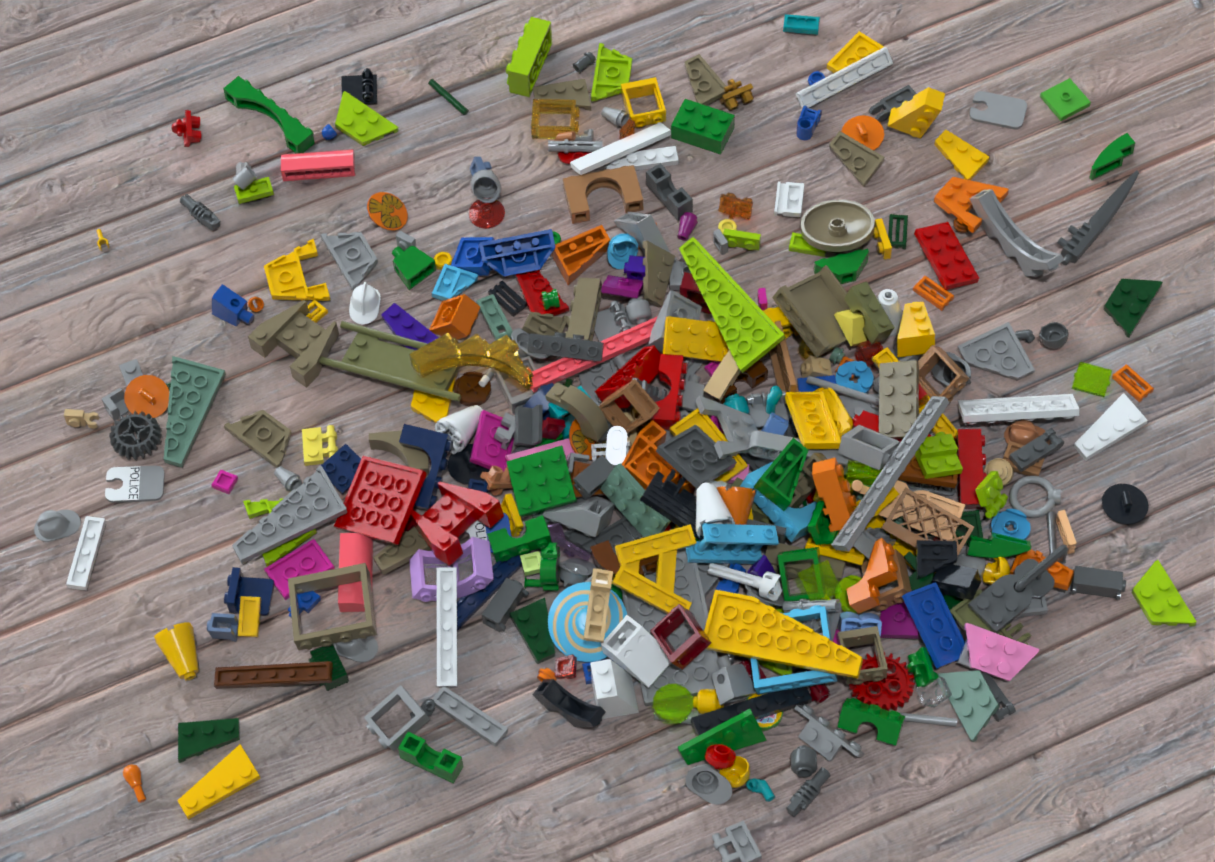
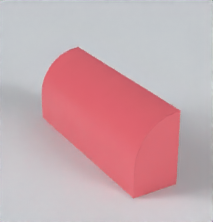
[281,149,355,181]
[338,533,373,612]

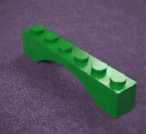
[223,76,315,154]

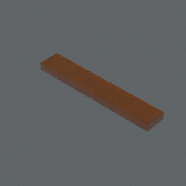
[214,661,333,689]

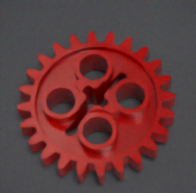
[849,652,915,711]

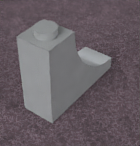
[614,212,670,255]

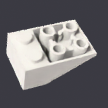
[601,615,671,688]

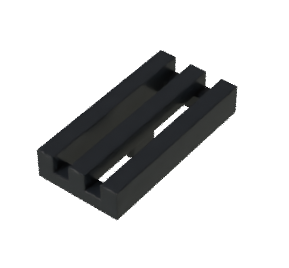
[488,281,527,317]

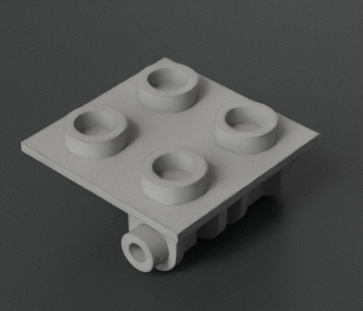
[594,300,633,342]
[746,390,789,428]

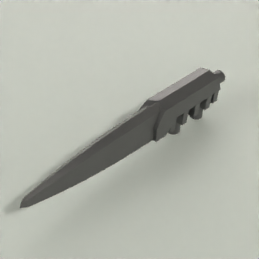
[1057,170,1139,265]

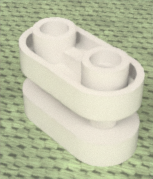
[605,426,627,467]

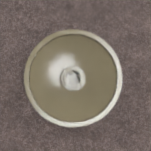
[801,200,875,252]

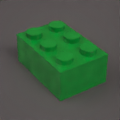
[671,99,735,155]

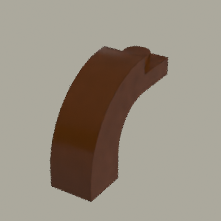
[590,540,658,580]

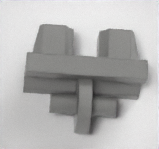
[494,413,515,450]

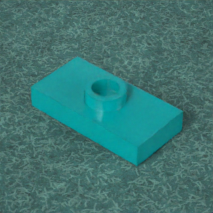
[783,14,820,35]

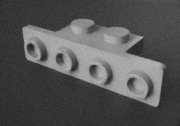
[795,704,865,761]

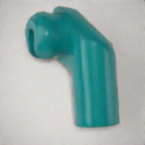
[766,386,782,414]
[746,778,775,802]

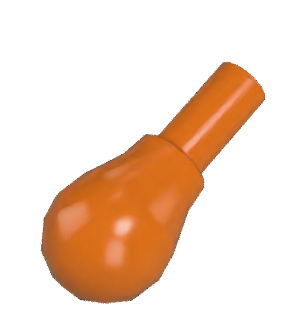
[123,764,146,803]

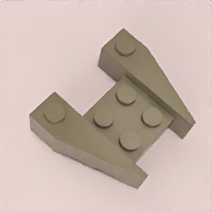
[248,300,339,388]

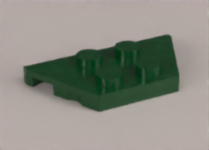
[1104,278,1163,338]

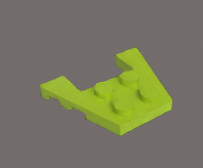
[243,498,317,567]

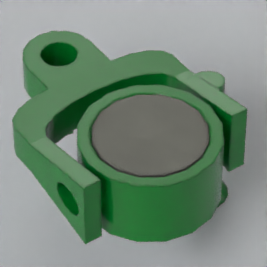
[524,543,560,590]

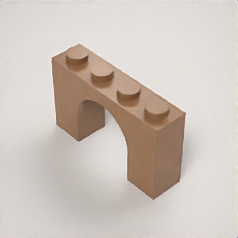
[563,165,644,224]

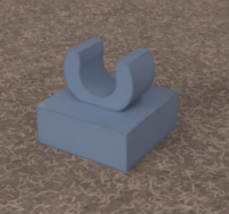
[470,156,492,177]

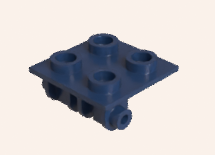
[321,444,361,494]

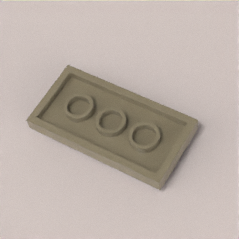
[879,360,919,439]

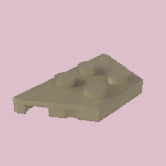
[224,410,291,468]

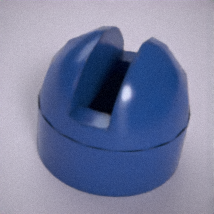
[322,124,337,140]

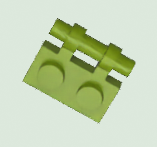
[975,471,1008,518]

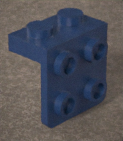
[224,567,274,616]

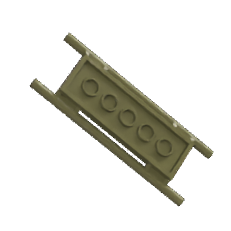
[320,321,480,402]

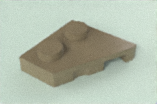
[522,312,568,335]

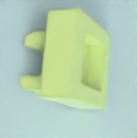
[520,551,541,576]

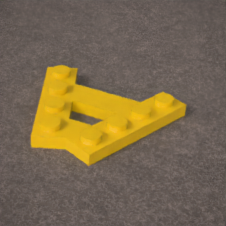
[612,524,696,614]

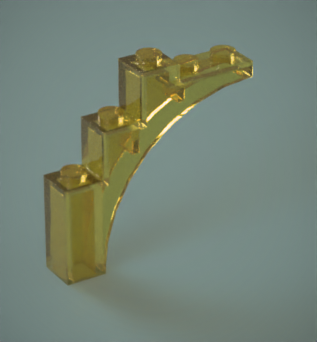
[409,333,533,389]

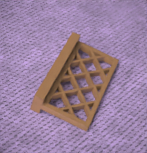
[768,321,799,394]
[882,487,974,557]

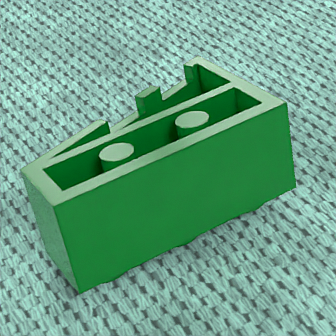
[754,438,808,511]

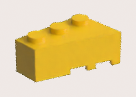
[888,87,945,139]
[897,302,935,357]

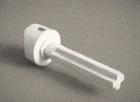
[708,563,782,601]

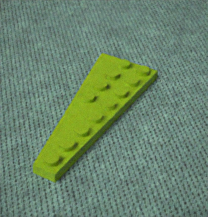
[679,237,786,373]

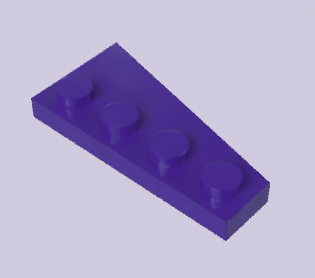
[381,303,448,356]

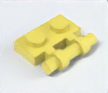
[302,425,338,466]

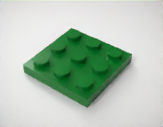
[507,445,577,518]

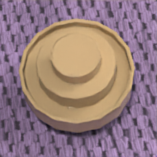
[984,458,1013,487]

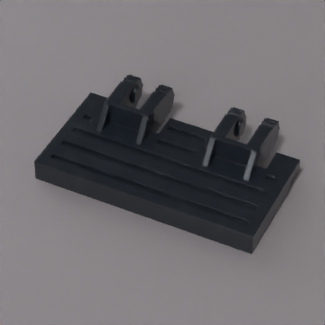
[640,469,704,541]

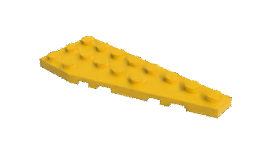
[704,590,863,679]

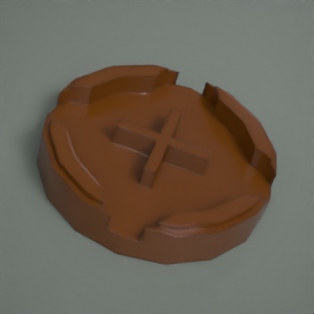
[454,371,492,407]

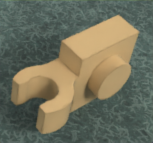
[64,409,99,429]

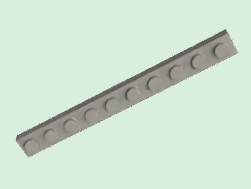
[831,396,949,551]

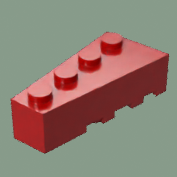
[595,345,661,408]
[954,429,987,509]

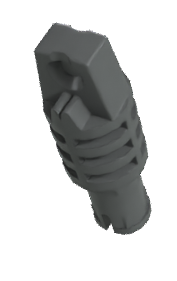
[180,194,221,230]
[787,767,831,817]

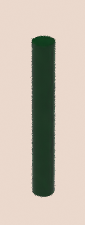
[428,79,469,115]

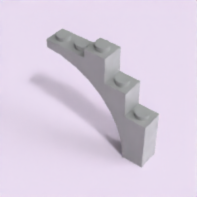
[970,189,1064,278]

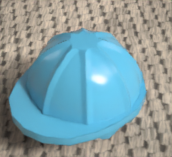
[607,233,638,269]

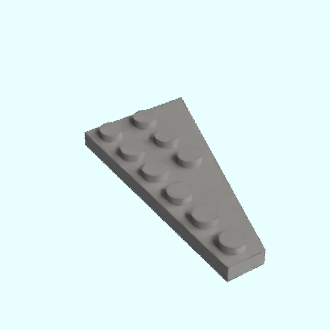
[232,465,347,564]

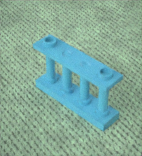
[686,523,779,564]

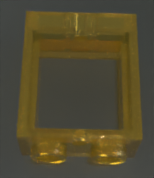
[531,99,580,139]

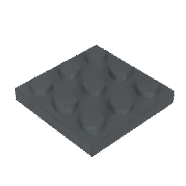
[656,425,737,489]

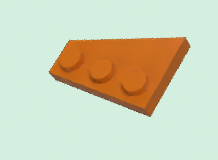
[1010,549,1074,591]

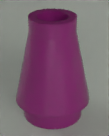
[677,212,698,241]

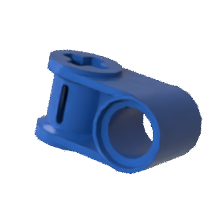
[796,105,822,141]

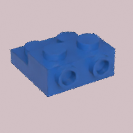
[451,237,495,276]

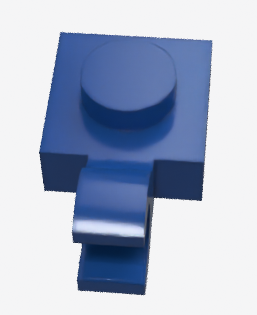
[288,591,321,618]

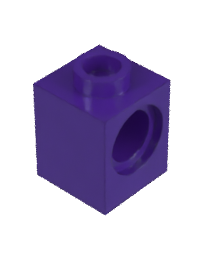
[624,255,645,280]

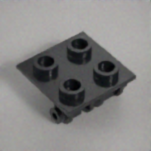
[341,68,377,104]

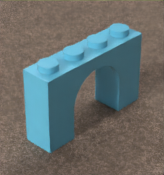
[740,462,817,542]

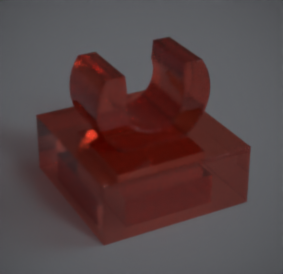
[555,654,577,679]

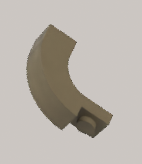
[545,382,608,442]

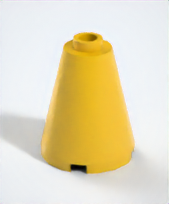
[154,622,199,681]

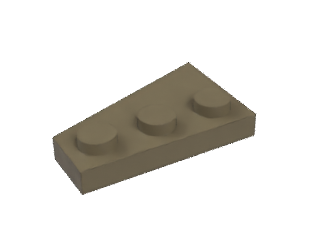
[684,54,729,106]
[829,131,885,187]
[643,241,675,307]

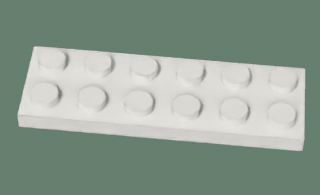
[958,394,1079,424]

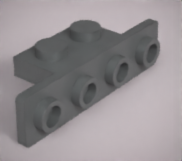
[527,332,604,361]

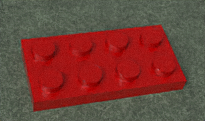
[914,222,979,290]

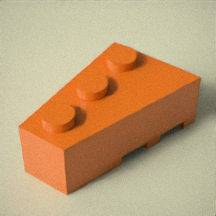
[552,225,610,285]
[812,457,857,532]

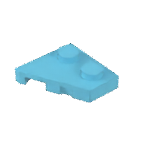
[432,264,478,301]

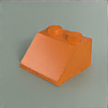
[429,294,480,340]

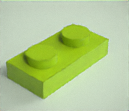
[234,177,274,204]
[723,228,761,250]

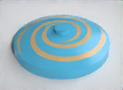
[548,582,627,663]

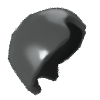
[1039,322,1069,349]

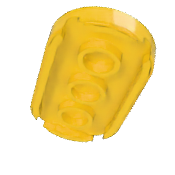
[813,387,853,439]

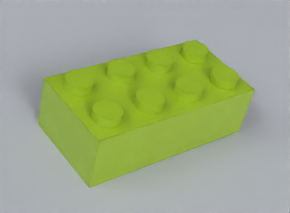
[506,17,553,97]

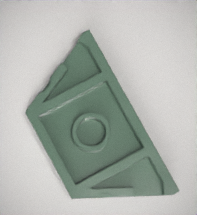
[938,670,1000,742]

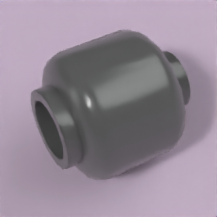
[790,745,817,778]

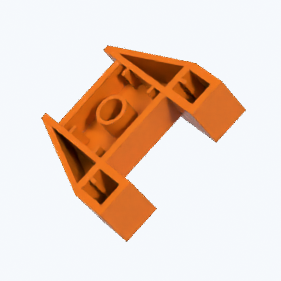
[622,420,695,493]

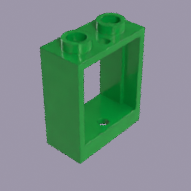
[777,547,826,601]

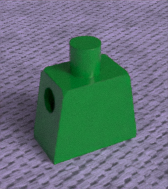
[392,246,436,290]

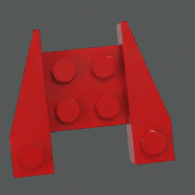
[410,482,504,566]

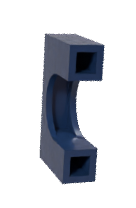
[399,424,453,511]

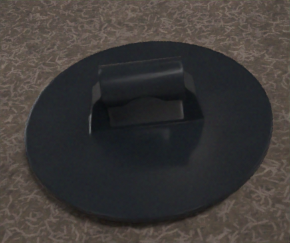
[448,444,490,484]
[1102,484,1149,524]

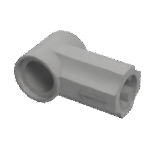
[233,162,257,190]

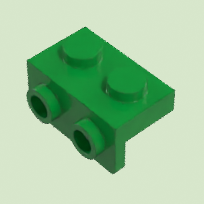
[808,501,839,545]

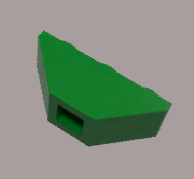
[814,249,869,284]

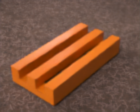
[913,276,954,311]
[1112,364,1154,403]

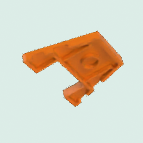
[934,177,1009,233]

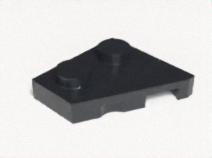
[916,540,957,579]

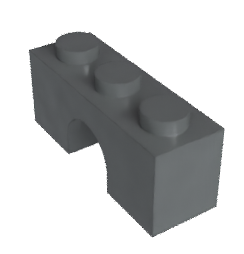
[646,163,693,220]

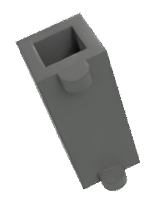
[1071,566,1126,600]
[482,578,529,632]

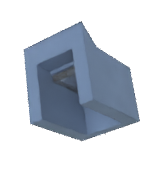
[207,613,239,642]

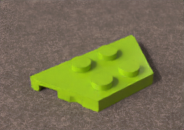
[591,43,632,102]
[335,91,399,146]
[1132,560,1197,626]

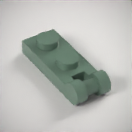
[476,294,513,344]

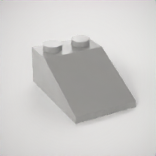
[648,290,702,358]

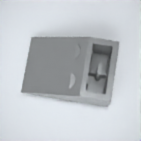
[543,496,615,537]

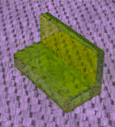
[846,460,884,485]

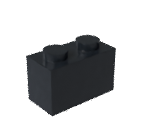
[932,564,982,600]

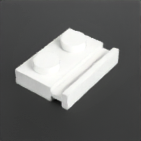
[774,182,804,217]

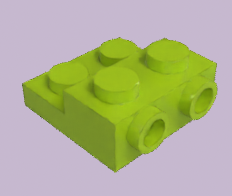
[915,432,963,479]

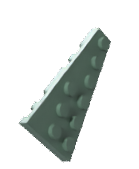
[164,356,226,468]

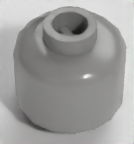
[625,297,652,325]

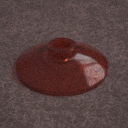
[469,198,505,229]

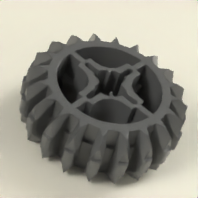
[109,411,162,460]

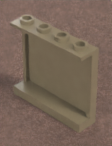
[772,265,863,357]

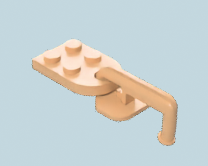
[851,480,966,540]

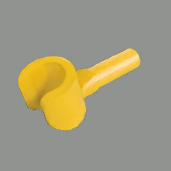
[96,229,110,251]

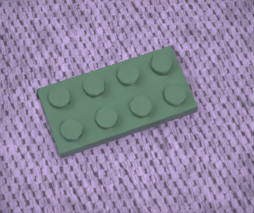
[600,463,671,538]

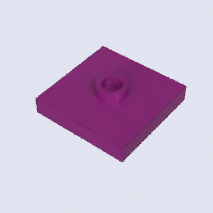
[601,275,643,299]
[880,602,919,639]

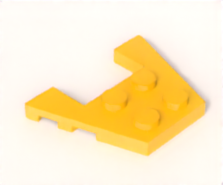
[264,239,330,301]

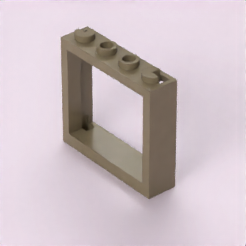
[288,563,377,650]

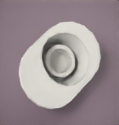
[349,282,381,325]

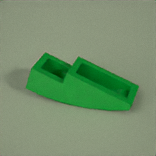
[1090,133,1135,181]
[966,532,1031,558]

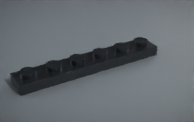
[691,686,812,736]

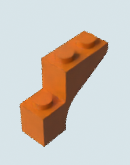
[846,538,898,614]

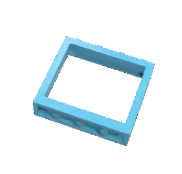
[751,605,838,695]

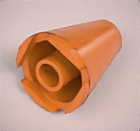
[717,486,756,525]

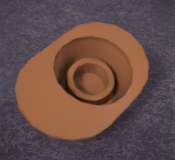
[1004,419,1050,445]

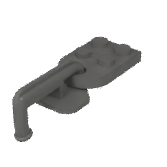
[968,544,1068,633]

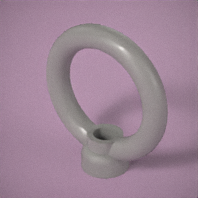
[1009,475,1061,518]

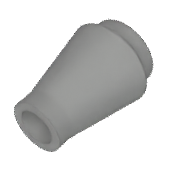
[601,107,629,127]
[274,466,302,491]

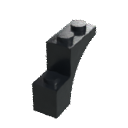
[532,679,606,727]

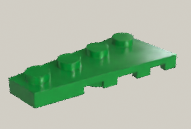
[678,709,767,765]

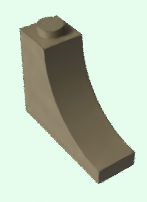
[369,428,430,478]

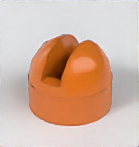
[248,296,264,312]

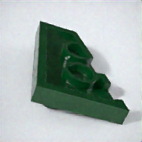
[510,598,555,664]

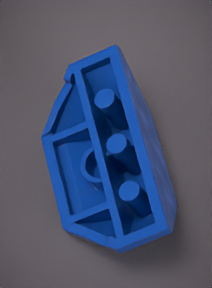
[479,229,555,277]

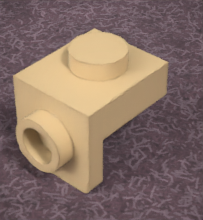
[801,355,832,378]

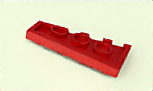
[515,270,569,316]

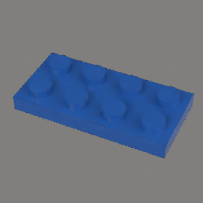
[902,582,965,669]

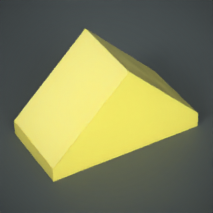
[834,310,867,346]

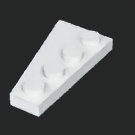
[1074,393,1148,461]

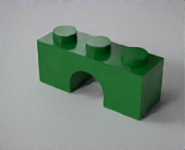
[487,515,552,562]
[837,698,905,746]
[398,732,463,784]

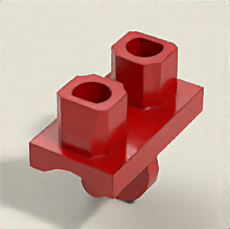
[172,110,202,147]

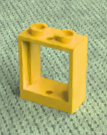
[621,77,666,128]

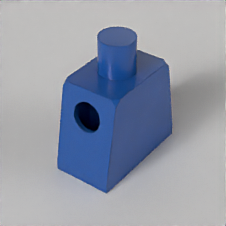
[212,284,254,326]

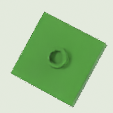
[1040,78,1091,121]

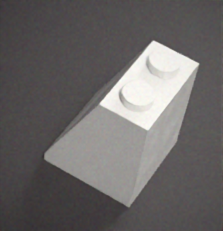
[590,659,639,719]

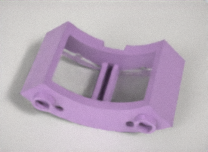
[409,537,493,602]

